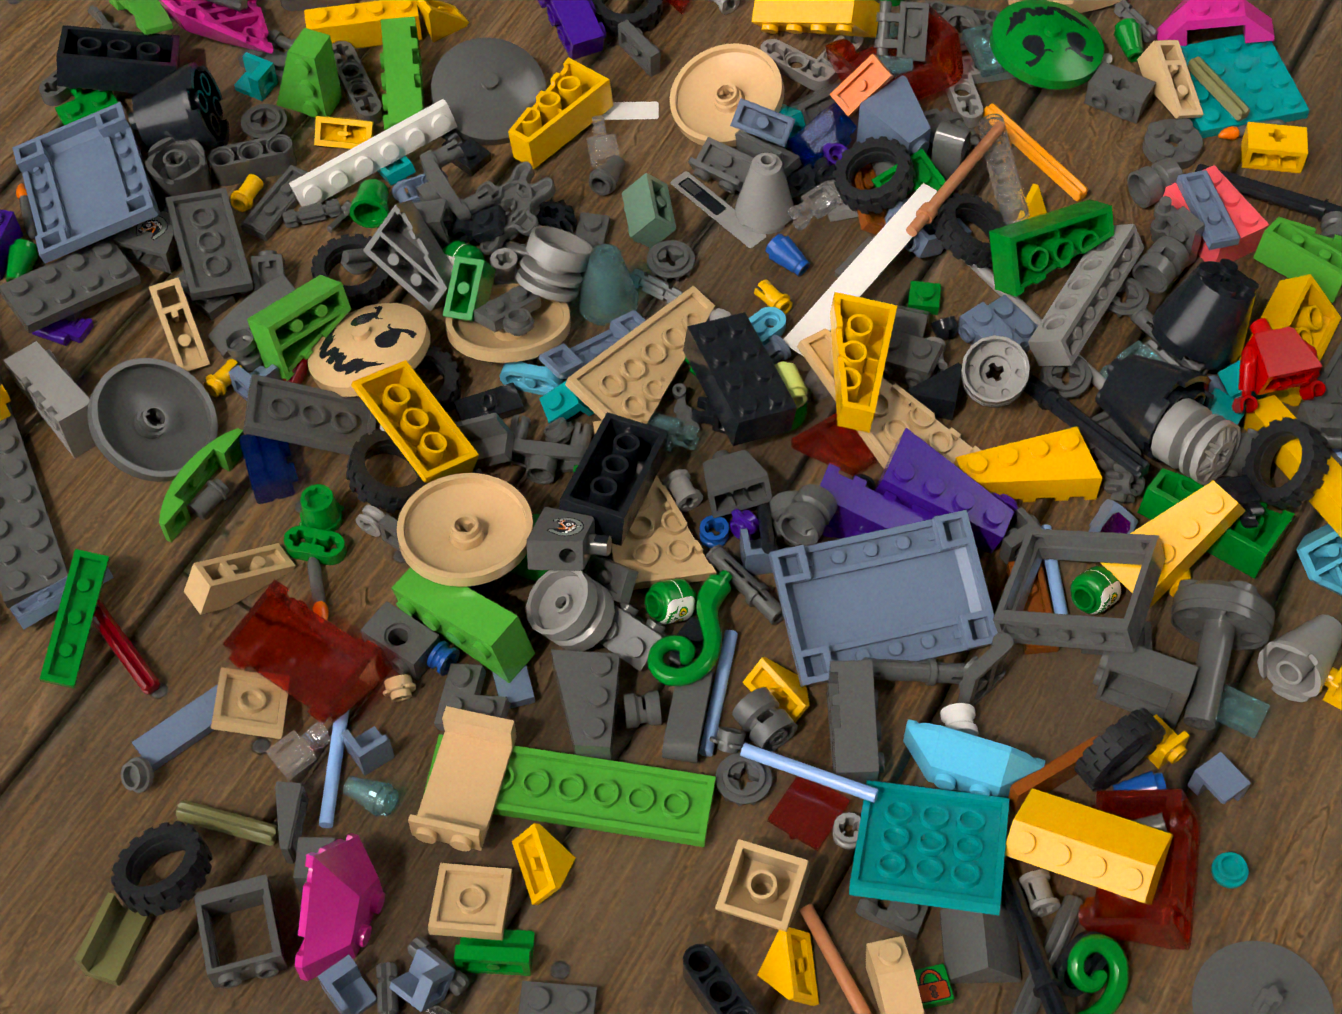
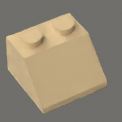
[715,839,810,932]

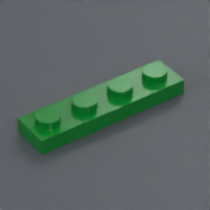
[39,549,110,689]

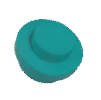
[1211,852,1249,889]

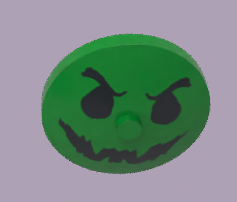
[990,0,1104,90]

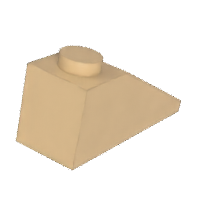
[1137,40,1204,119]
[149,277,210,372]
[184,543,295,615]
[866,936,924,1014]

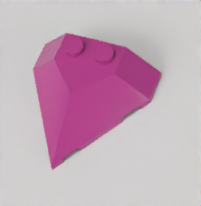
[159,0,274,54]
[1157,0,1274,46]
[295,833,385,981]

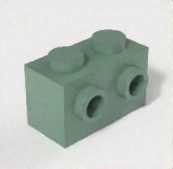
[622,173,676,248]

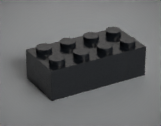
[56,25,180,94]
[683,312,797,446]
[559,412,668,546]

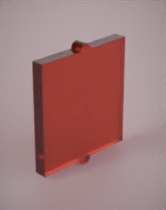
[768,776,850,851]

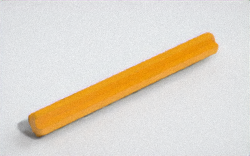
[983,103,1088,202]

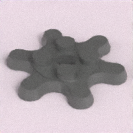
[459,161,556,256]

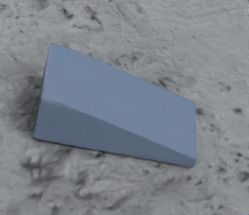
[730,98,795,147]

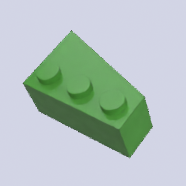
[277,28,342,117]
[1253,217,1342,303]
[247,275,351,381]

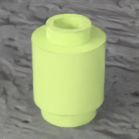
[774,362,807,408]

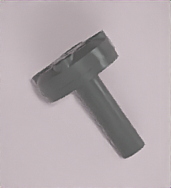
[1171,579,1275,730]

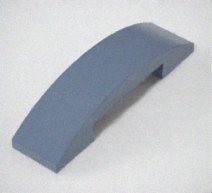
[539,310,646,379]

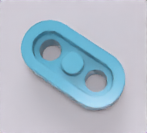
[749,307,786,346]
[500,361,563,395]

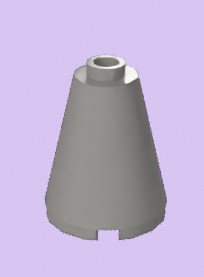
[735,153,794,234]
[1257,614,1342,702]

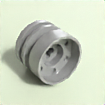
[516,226,593,302]
[961,335,1030,408]
[1151,398,1241,485]

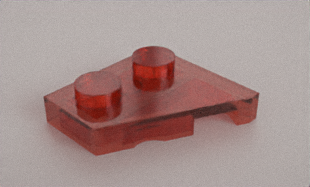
[791,413,878,476]

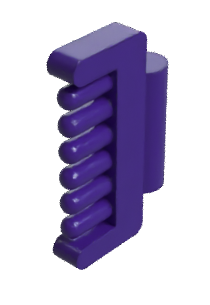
[32,317,94,346]

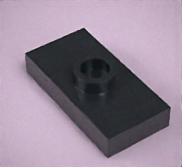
[454,382,524,421]

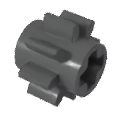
[1103,463,1145,503]

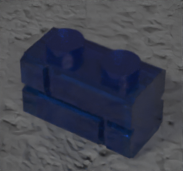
[787,102,857,166]
[239,434,298,505]

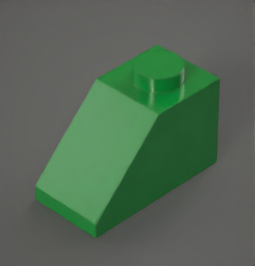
[443,256,496,322]

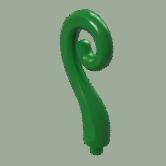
[647,570,732,687]
[1067,934,1129,1014]

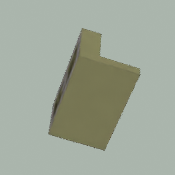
[74,892,151,986]

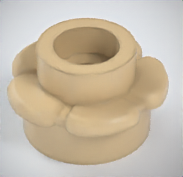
[383,674,416,702]

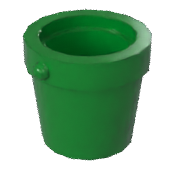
[349,179,389,228]
[299,484,344,532]

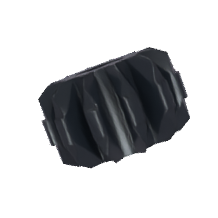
[536,197,577,234]

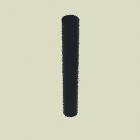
[757,502,776,554]

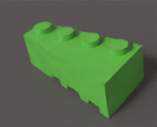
[380,17,425,130]
[391,567,535,684]

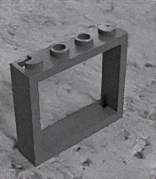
[993,528,1166,653]

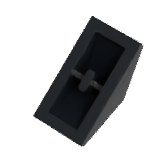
[907,362,962,420]

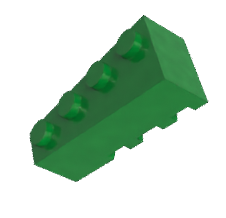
[989,199,1114,297]
[1137,468,1295,579]

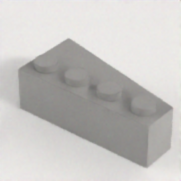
[3,341,96,458]

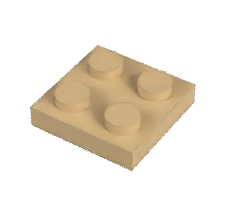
[211,667,290,739]
[428,863,513,940]

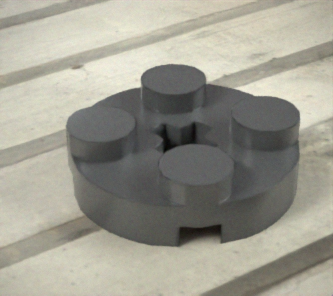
[1142,118,1203,170]

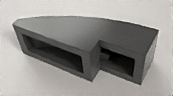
[208,274,296,359]

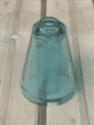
[578,244,639,326]

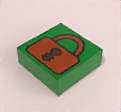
[914,964,954,1010]

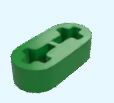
[283,526,347,565]

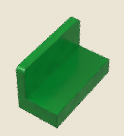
[454,929,535,976]

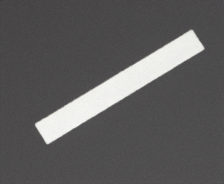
[783,183,937,356]

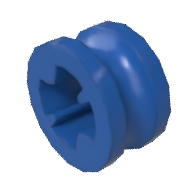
[699,515,729,548]
[427,641,460,676]

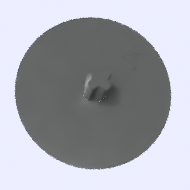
[1192,941,1334,1014]

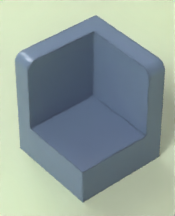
[229,364,282,401]
[740,528,778,576]
[341,726,394,776]
[1188,752,1251,804]
[389,947,456,1012]
[317,954,377,1014]

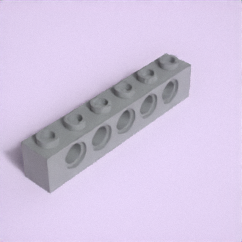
[1028,224,1144,366]

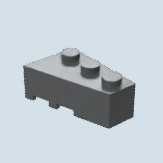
[363,200,453,311]
[551,649,621,760]
[826,660,884,785]

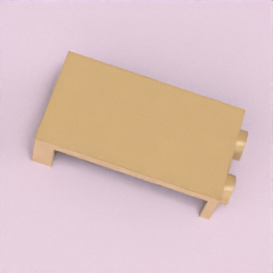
[408,706,517,851]

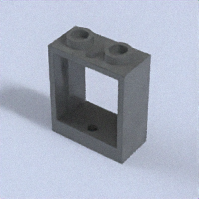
[1092,645,1198,728]
[194,874,288,989]

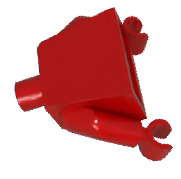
[1232,318,1326,413]

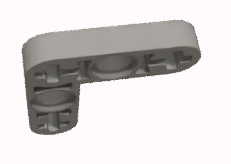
[760,35,864,91]
[941,52,1015,128]

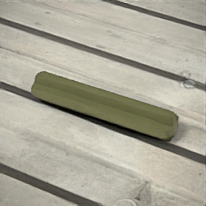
[1187,56,1250,121]
[176,800,279,846]

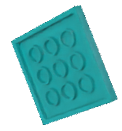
[1180,34,1310,138]
[849,780,1010,915]

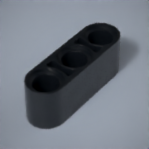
[683,944,757,1014]

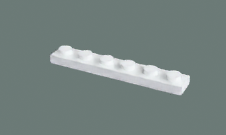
[289,99,458,207]

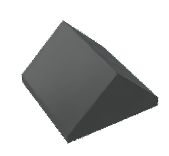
[939,904,1021,984]

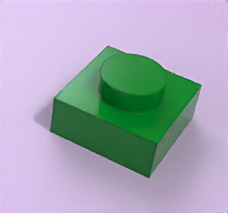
[908,281,941,315]

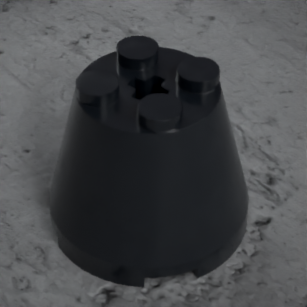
[128,62,230,152]
[1151,259,1259,370]
[1095,354,1214,462]

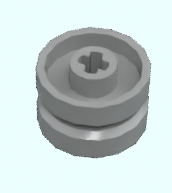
[526,570,615,651]

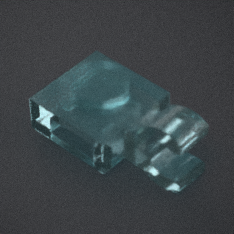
[648,412,700,451]

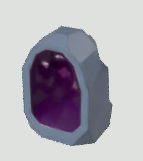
[1089,499,1138,534]

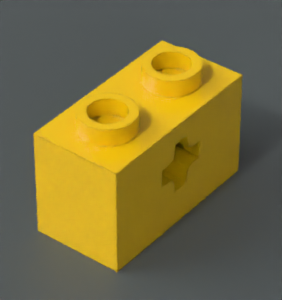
[1241,122,1308,173]

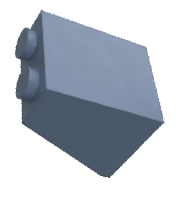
[856,75,931,156]

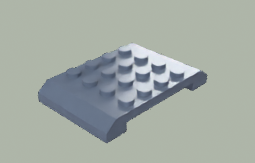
[12,102,160,264]
[769,510,998,687]

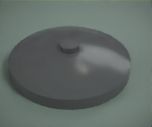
[431,37,546,145]
[87,358,218,482]

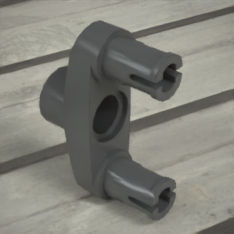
[416,139,494,221]
[508,415,594,485]

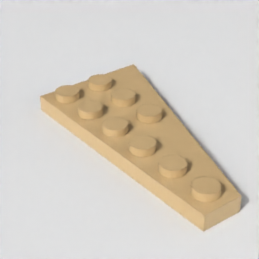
[565,286,715,424]
[797,328,981,469]
[593,421,717,590]

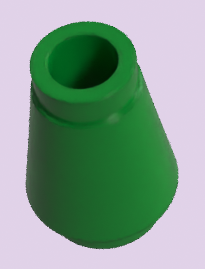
[1113,18,1143,63]
[6,239,39,282]

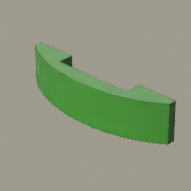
[109,0,173,35]
[159,428,249,543]

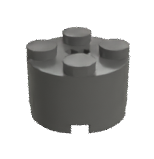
[145,137,212,202]

